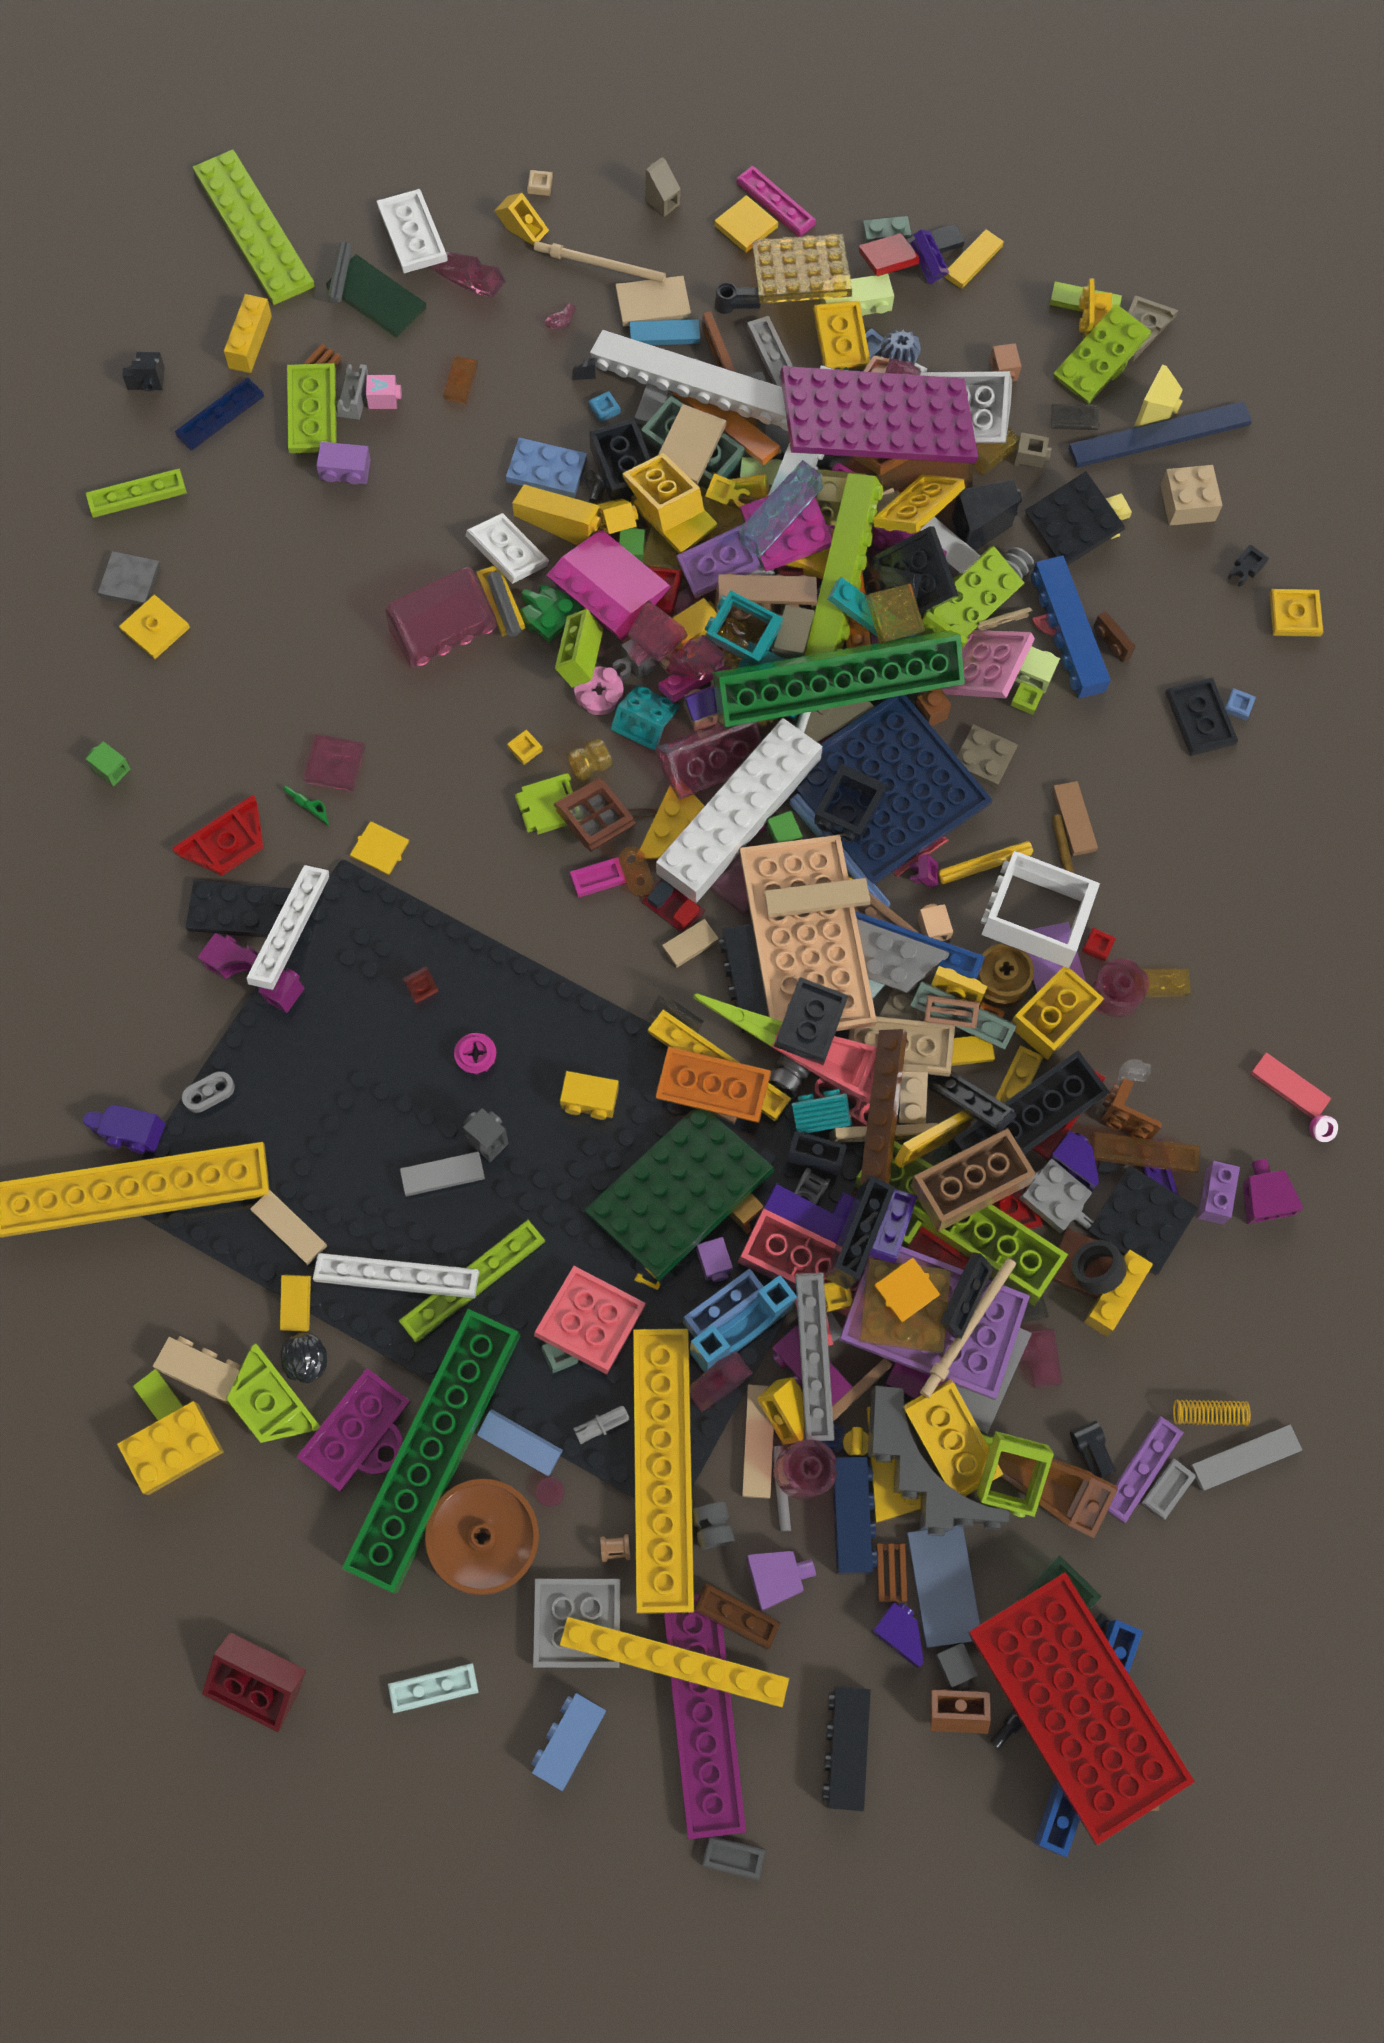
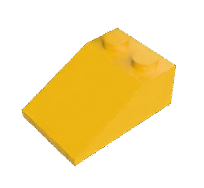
[622,453,704,532]
[1011,966,1104,1061]

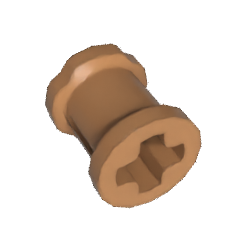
[600,1534,630,1562]

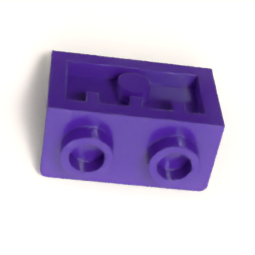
[910,230,950,284]

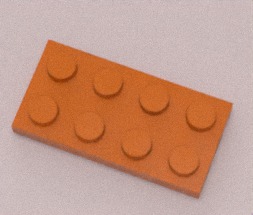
[655,1047,771,1123]

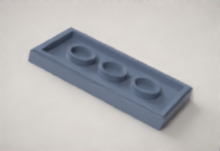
[907,1526,980,1648]

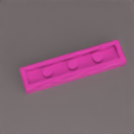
[736,165,816,237]

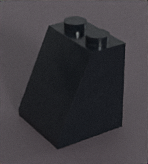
[951,480,1022,551]

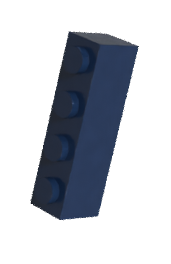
[831,1457,877,1575]

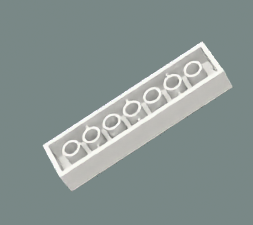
[656,718,823,903]

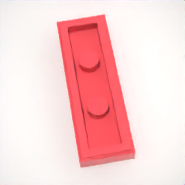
[1250,1052,1332,1119]

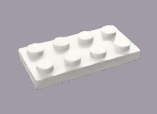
[377,189,448,273]

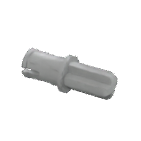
[573,1406,629,1444]

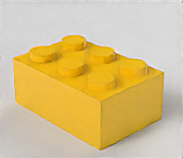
[117,1401,224,1495]

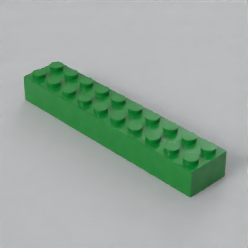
[712,630,965,727]
[342,1309,520,1594]

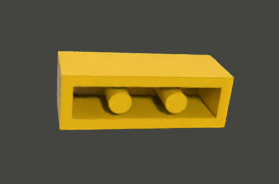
[224,294,272,373]
[1083,1250,1153,1337]

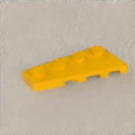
[866,1406,921,1523]

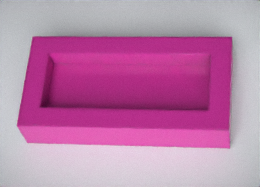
[570,857,626,898]

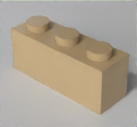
[153,1336,242,1406]

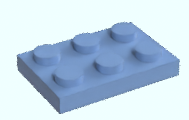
[506,437,587,498]

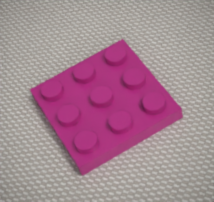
[740,482,832,572]

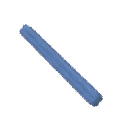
[789,794,890,908]

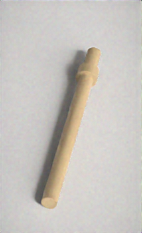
[534,241,666,283]
[920,1258,1016,1398]

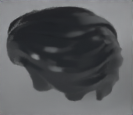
[280,1332,327,1384]

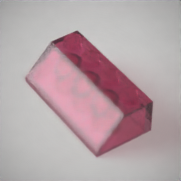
[656,722,762,799]

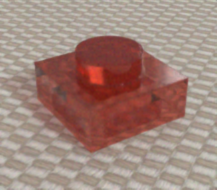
[403,966,439,1003]

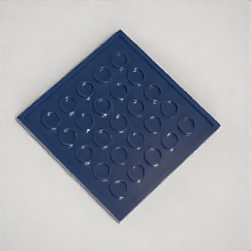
[795,695,993,885]

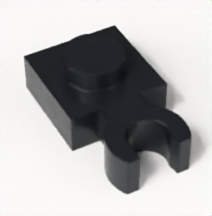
[1228,544,1269,587]

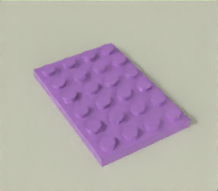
[839,1246,1030,1400]

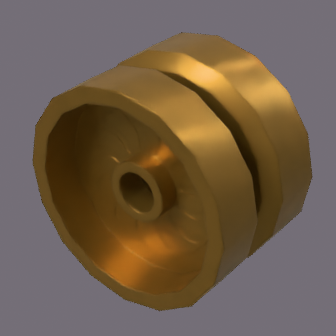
[977,943,1034,1008]

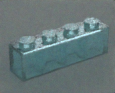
[739,460,823,558]

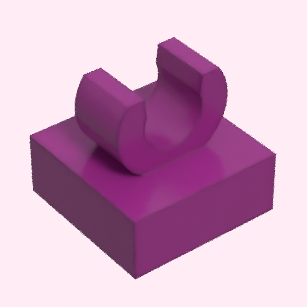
[910,854,938,887]

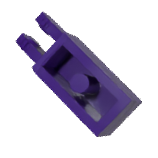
[83,1105,166,1154]

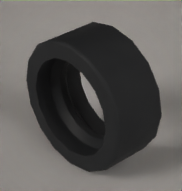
[1071,1240,1127,1294]

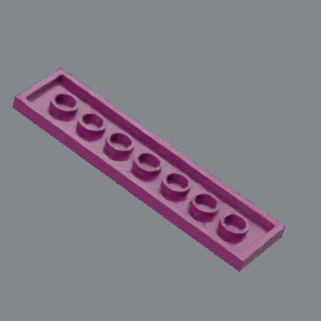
[664,1594,746,1840]

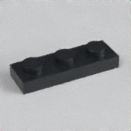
[940,1252,994,1339]

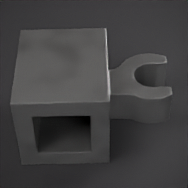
[613,633,658,680]

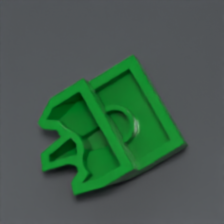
[518,585,583,643]

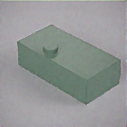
[641,396,745,490]

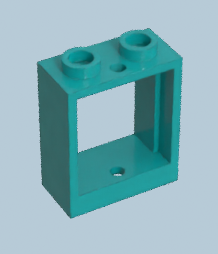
[705,590,783,665]

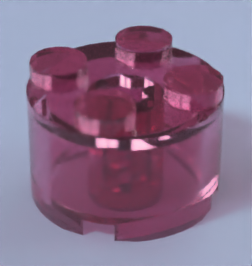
[1092,958,1149,1017]
[773,1440,837,1500]

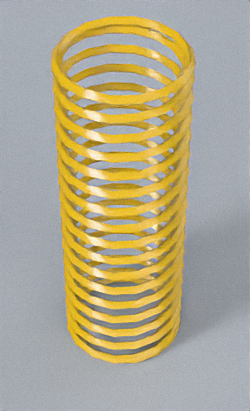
[1173,1399,1251,1427]

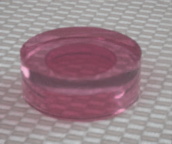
[536,1478,565,1507]

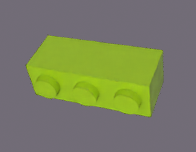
[555,609,603,688]

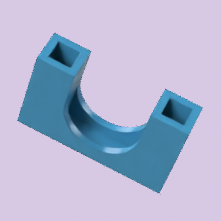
[690,1275,797,1374]

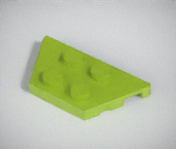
[226,1343,321,1443]

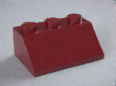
[202,1633,306,1732]

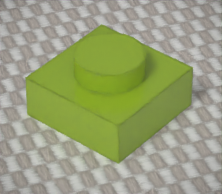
[1011,681,1044,715]

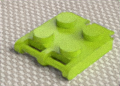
[515,773,585,834]

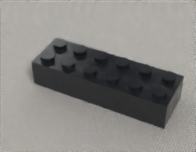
[948,1050,1110,1155]

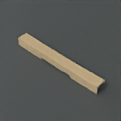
[978,607,1033,631]

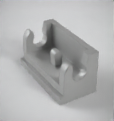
[336,364,368,420]

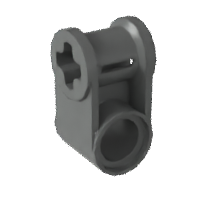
[795,1167,831,1205]

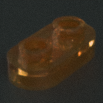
[619,846,654,896]

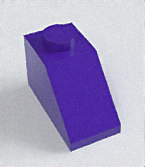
[1048,1130,1099,1192]
[872,1603,924,1668]

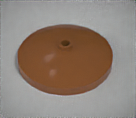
[425,1479,539,1595]

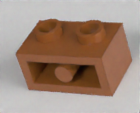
[930,1689,991,1734]

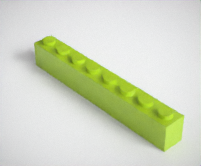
[805,473,883,656]

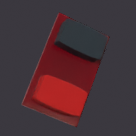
[641,878,705,933]

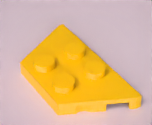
[636,776,705,862]

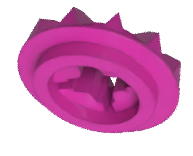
[454,1033,497,1075]

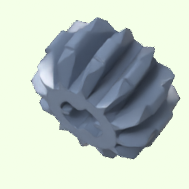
[881,329,921,369]

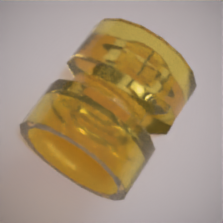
[567,737,613,782]

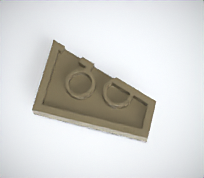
[1128,295,1178,362]

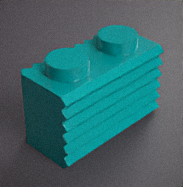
[792,1089,852,1134]

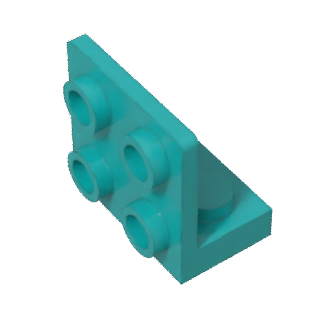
[611,685,680,751]

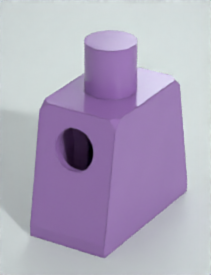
[746,1551,816,1611]

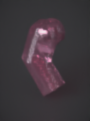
[545,303,576,329]

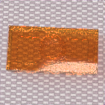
[443,356,478,404]

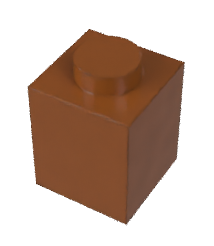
[915,688,951,727]

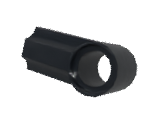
[714,282,761,314]
[1070,1420,1116,1478]

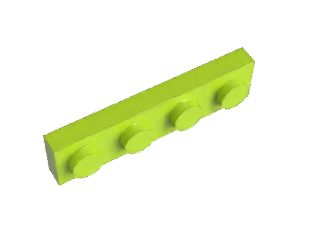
[86,468,187,518]

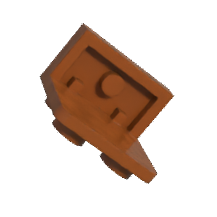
[1101,1078,1162,1141]

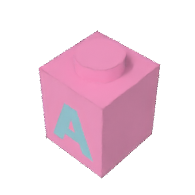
[366,375,402,409]

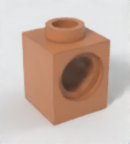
[989,343,1022,382]

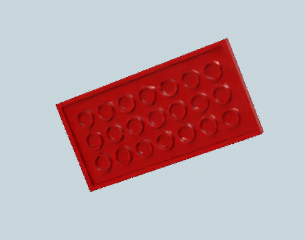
[968,1572,1195,1845]

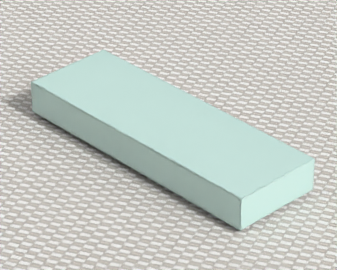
[388,1663,479,1713]

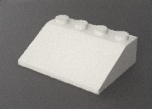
[915,371,1012,443]

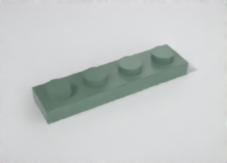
[910,981,1016,1049]

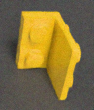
[1079,278,1112,340]

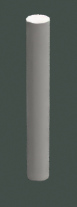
[772,1446,791,1532]

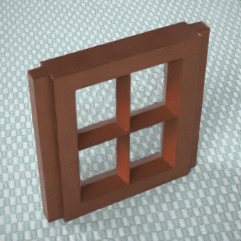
[554,777,636,852]

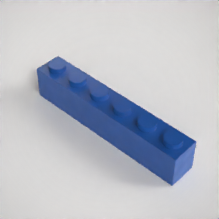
[1031,556,1111,699]

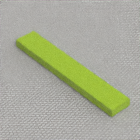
[399,1220,545,1343]

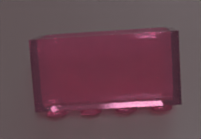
[385,567,498,668]

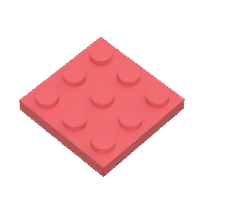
[534,1266,646,1374]

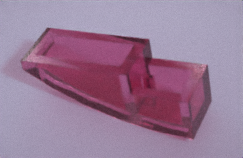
[432,251,506,298]

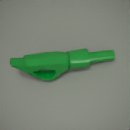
[283,785,329,826]

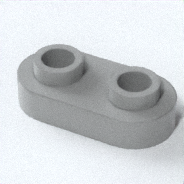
[182,1072,235,1113]

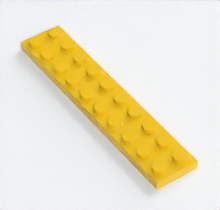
[0,1142,269,1238]
[633,1329,694,1614]

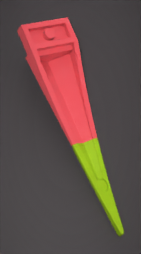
[693,994,877,1103]

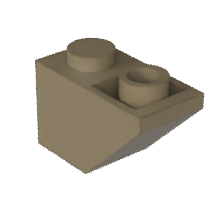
[645,157,681,217]

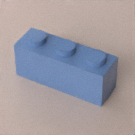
[683,1269,764,1338]
[531,1693,606,1791]

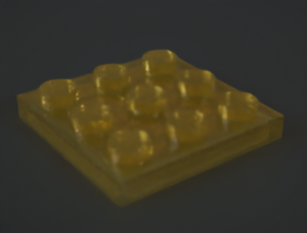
[859,1259,951,1354]

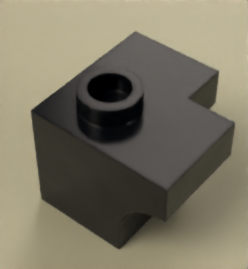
[122,352,165,391]

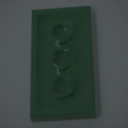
[326,254,426,338]

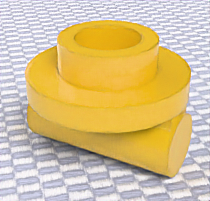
[843,1427,869,1457]

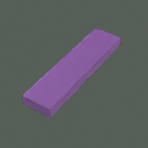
[1107,1416,1184,1524]

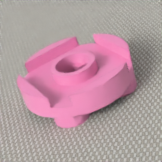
[574,667,623,715]

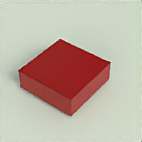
[1082,927,1116,962]

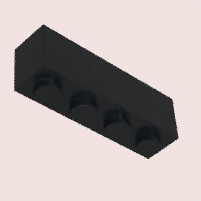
[718,924,769,1033]
[824,1175,895,1290]
[822,1686,871,1812]

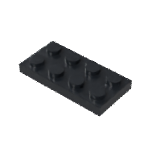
[186,880,292,938]

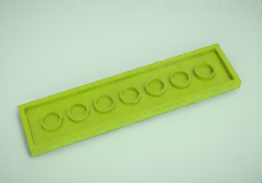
[193,149,315,305]

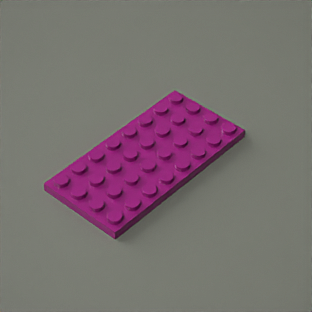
[780,366,978,463]

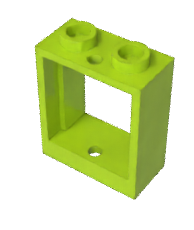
[976,1431,1054,1517]

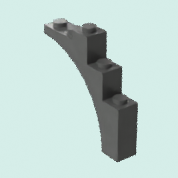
[868,1386,1010,1536]

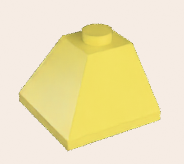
[1134,364,1183,428]

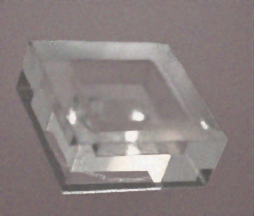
[1119,1059,1151,1082]

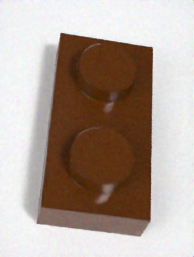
[1093,610,1136,662]

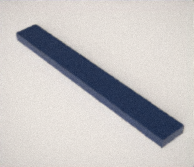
[1068,401,1252,468]

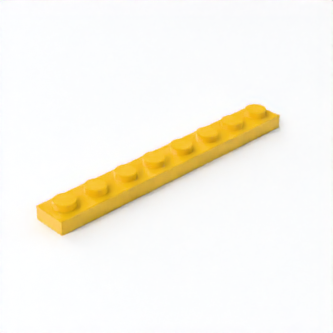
[560,1617,789,1708]

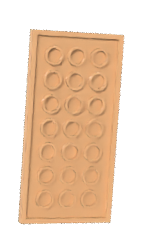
[740,835,877,1031]

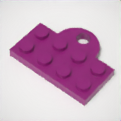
[296,1368,411,1492]

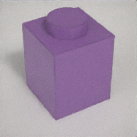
[696,1237,733,1282]

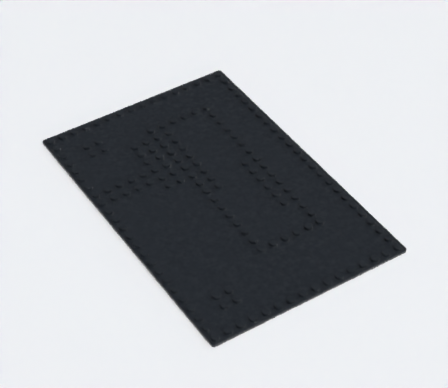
[140,860,865,1499]

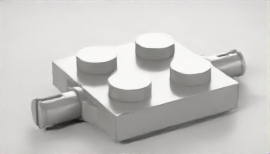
[1019,1158,1094,1233]

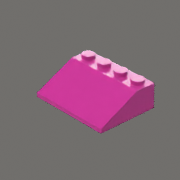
[547,529,671,642]

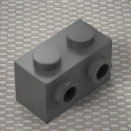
[463,1108,508,1162]

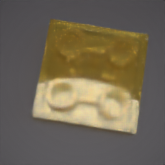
[865,583,925,644]

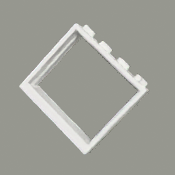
[980,851,1100,968]

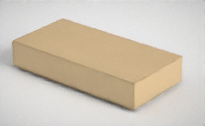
[662,919,718,968]

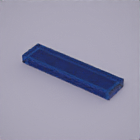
[175,377,264,451]

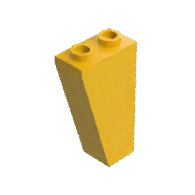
[512,485,602,546]

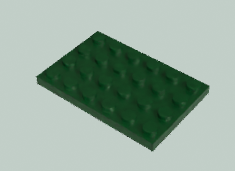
[585,1108,774,1281]

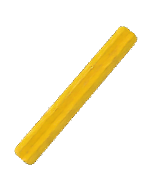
[938,841,1033,884]

